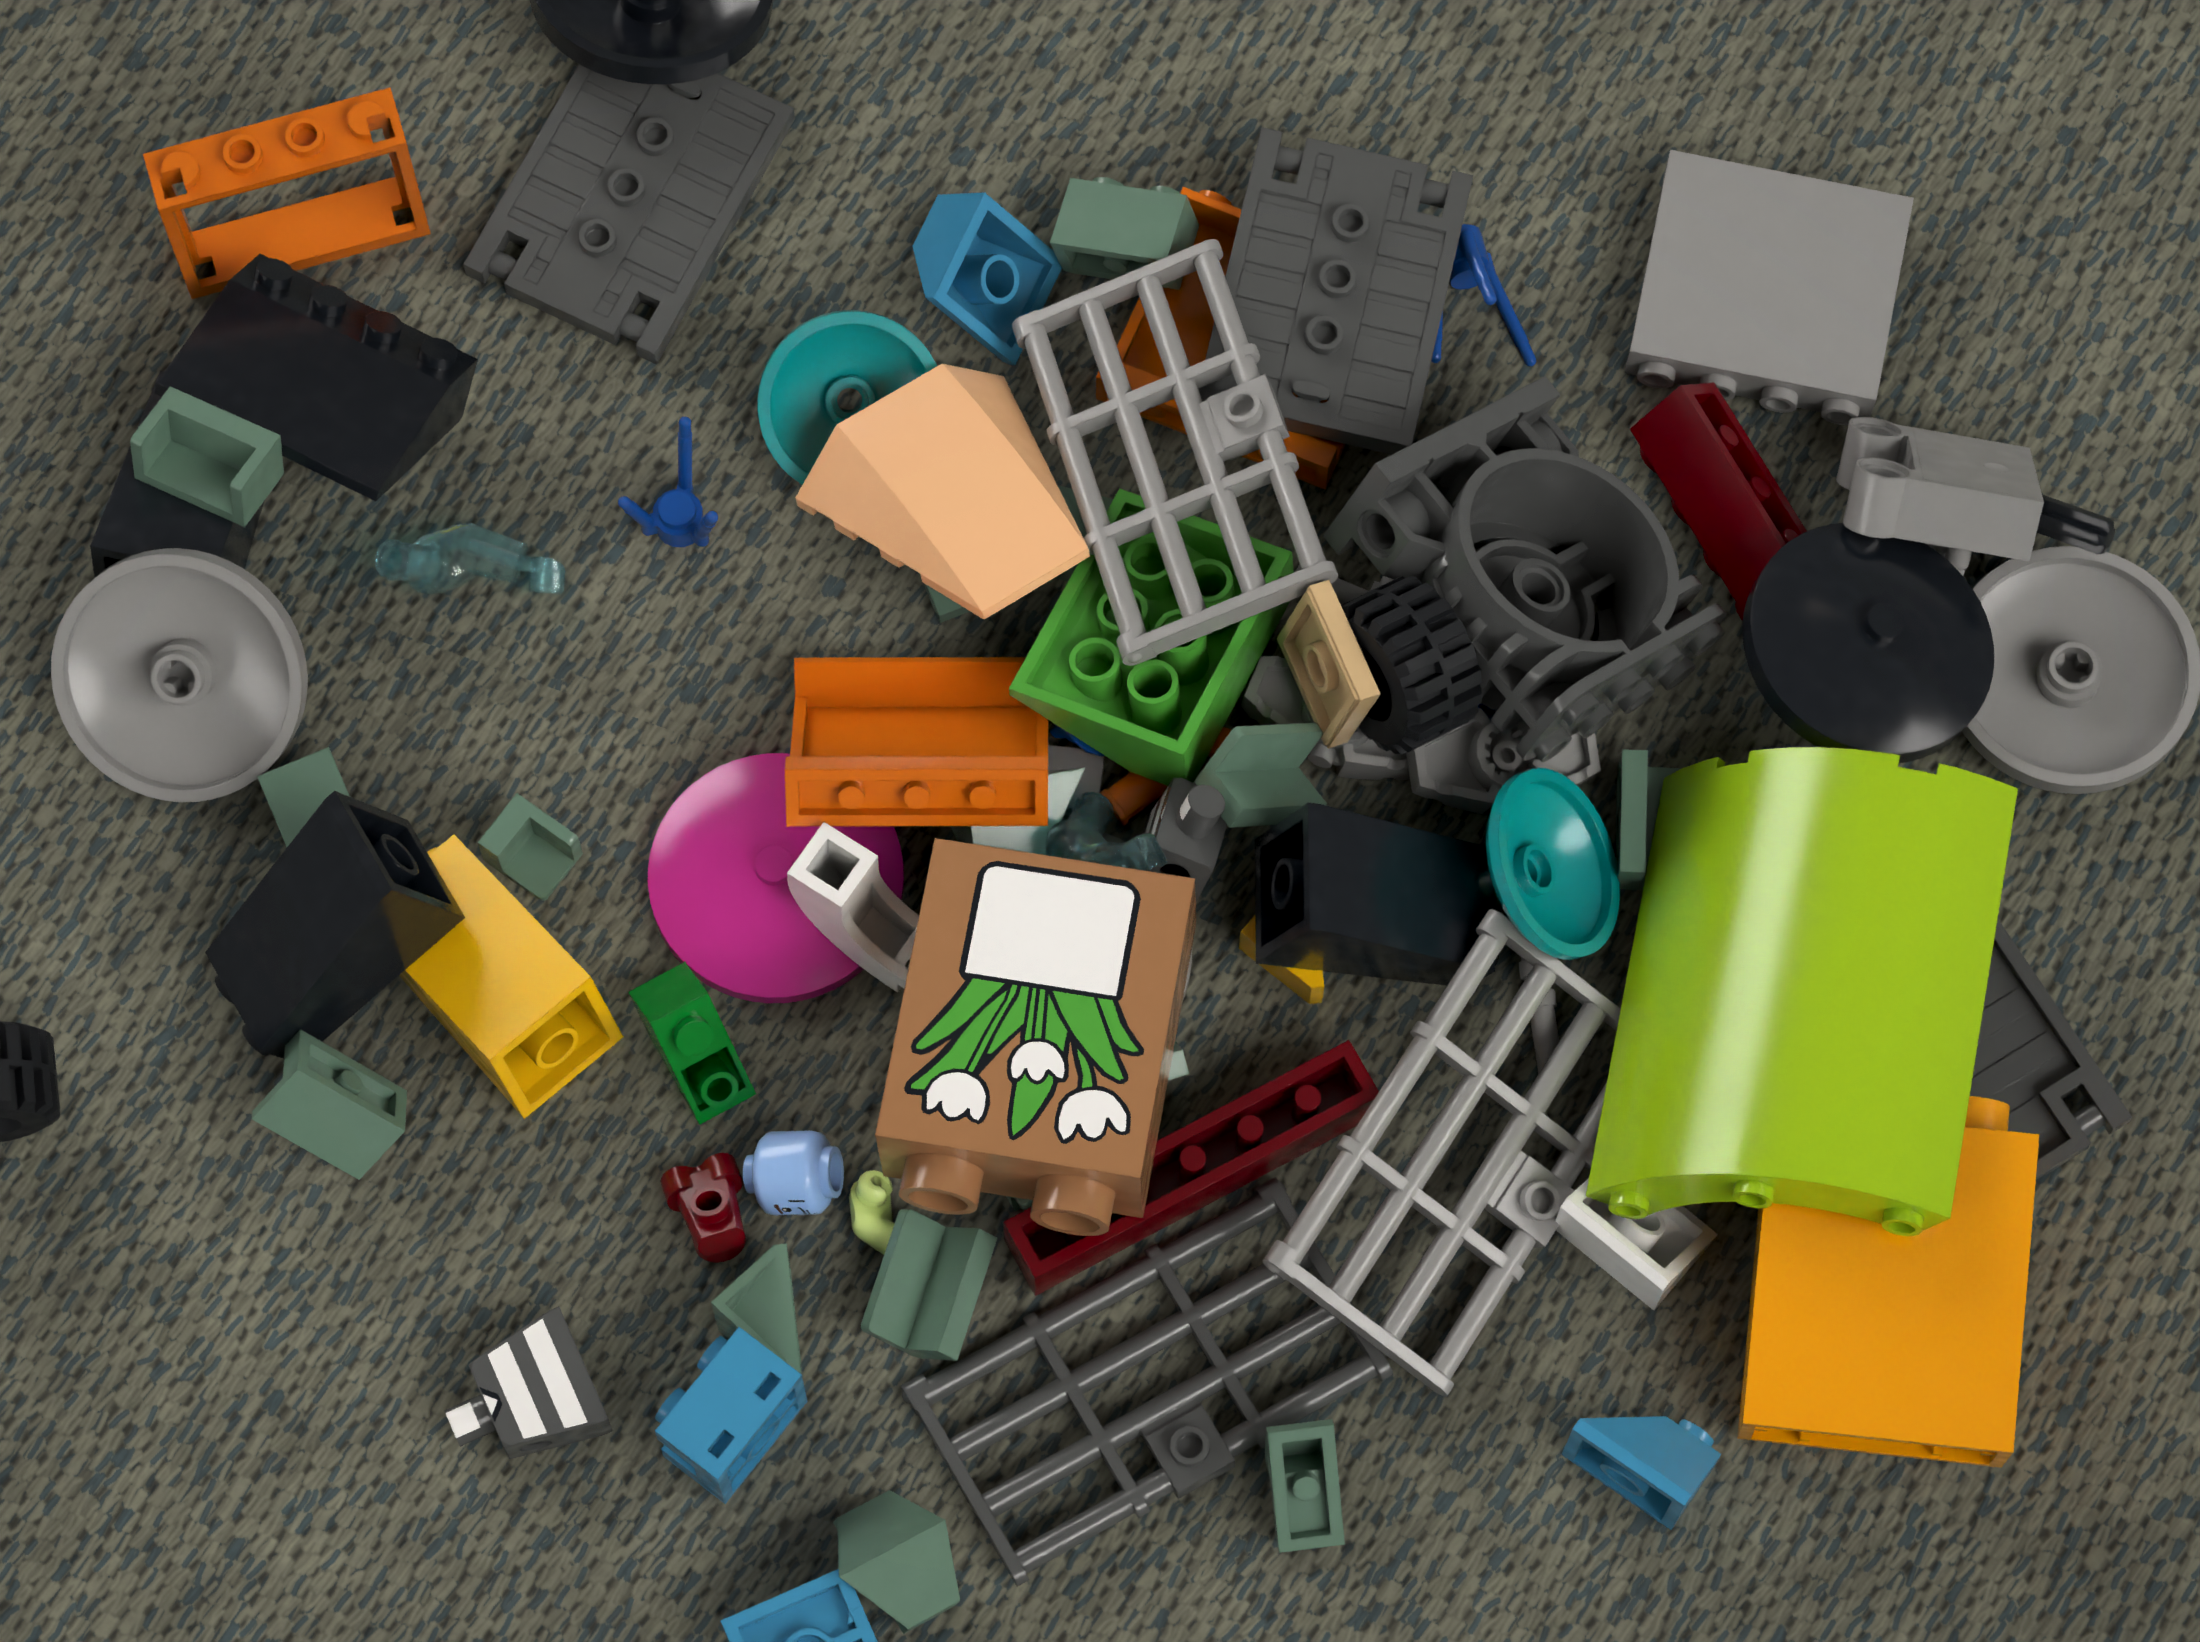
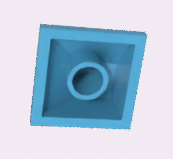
[912,192,1062,365]
[1561,1416,1721,1530]

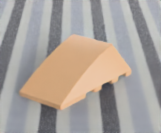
[795,364,1090,620]

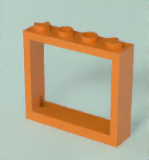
[143,87,431,299]

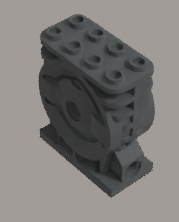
[1323,376,1727,762]

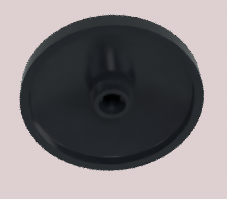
[530,0,773,85]
[1742,523,1994,763]

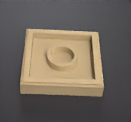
[1277,580,1381,749]

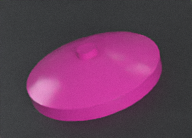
[648,753,904,1003]

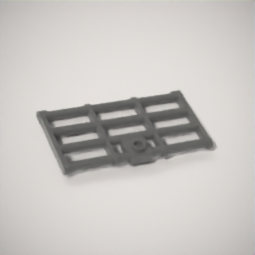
[900,1177,1393,1587]

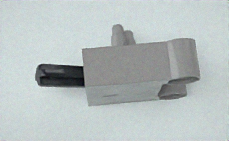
[1836,417,2115,576]

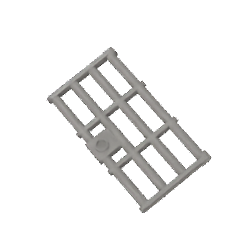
[1012,239,1338,666]
[1262,909,1621,1397]

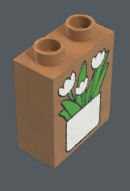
[875,838,1196,1236]

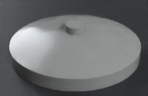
[1962,546,2200,794]
[51,548,308,802]

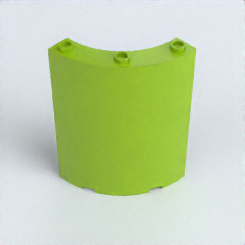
[1586,747,2018,1236]

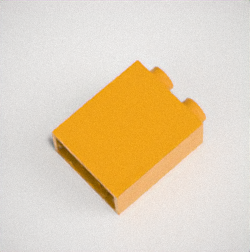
[1737,1096,2040,1468]

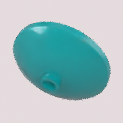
[757,310,937,485]
[1486,768,1620,960]

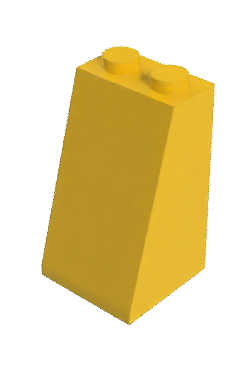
[399,834,624,1119]

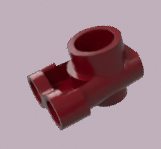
[660,1153,746,1263]

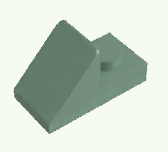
[1265,1419,1345,1553]

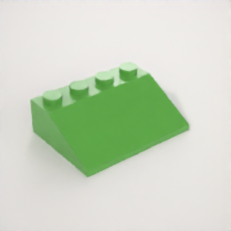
[1009,488,1294,786]

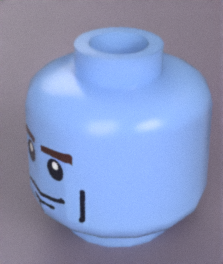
[743,1131,844,1216]

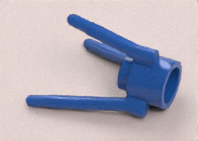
[1431,224,1536,366]
[618,417,718,547]

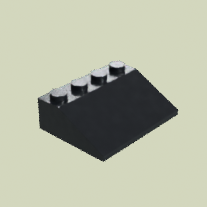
[155,254,478,501]

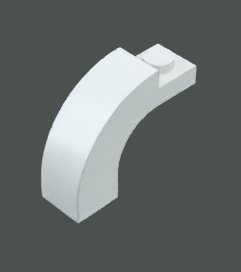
[787,822,919,992]

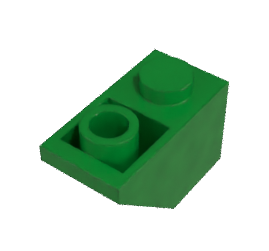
[628,962,756,1125]

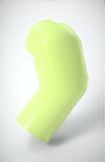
[849,1170,895,1255]

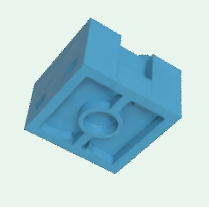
[655,1327,808,1504]
[721,1569,878,1642]

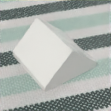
[1555,1178,1718,1310]

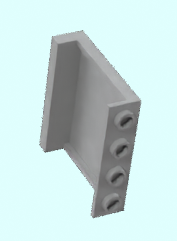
[1625,150,1914,425]

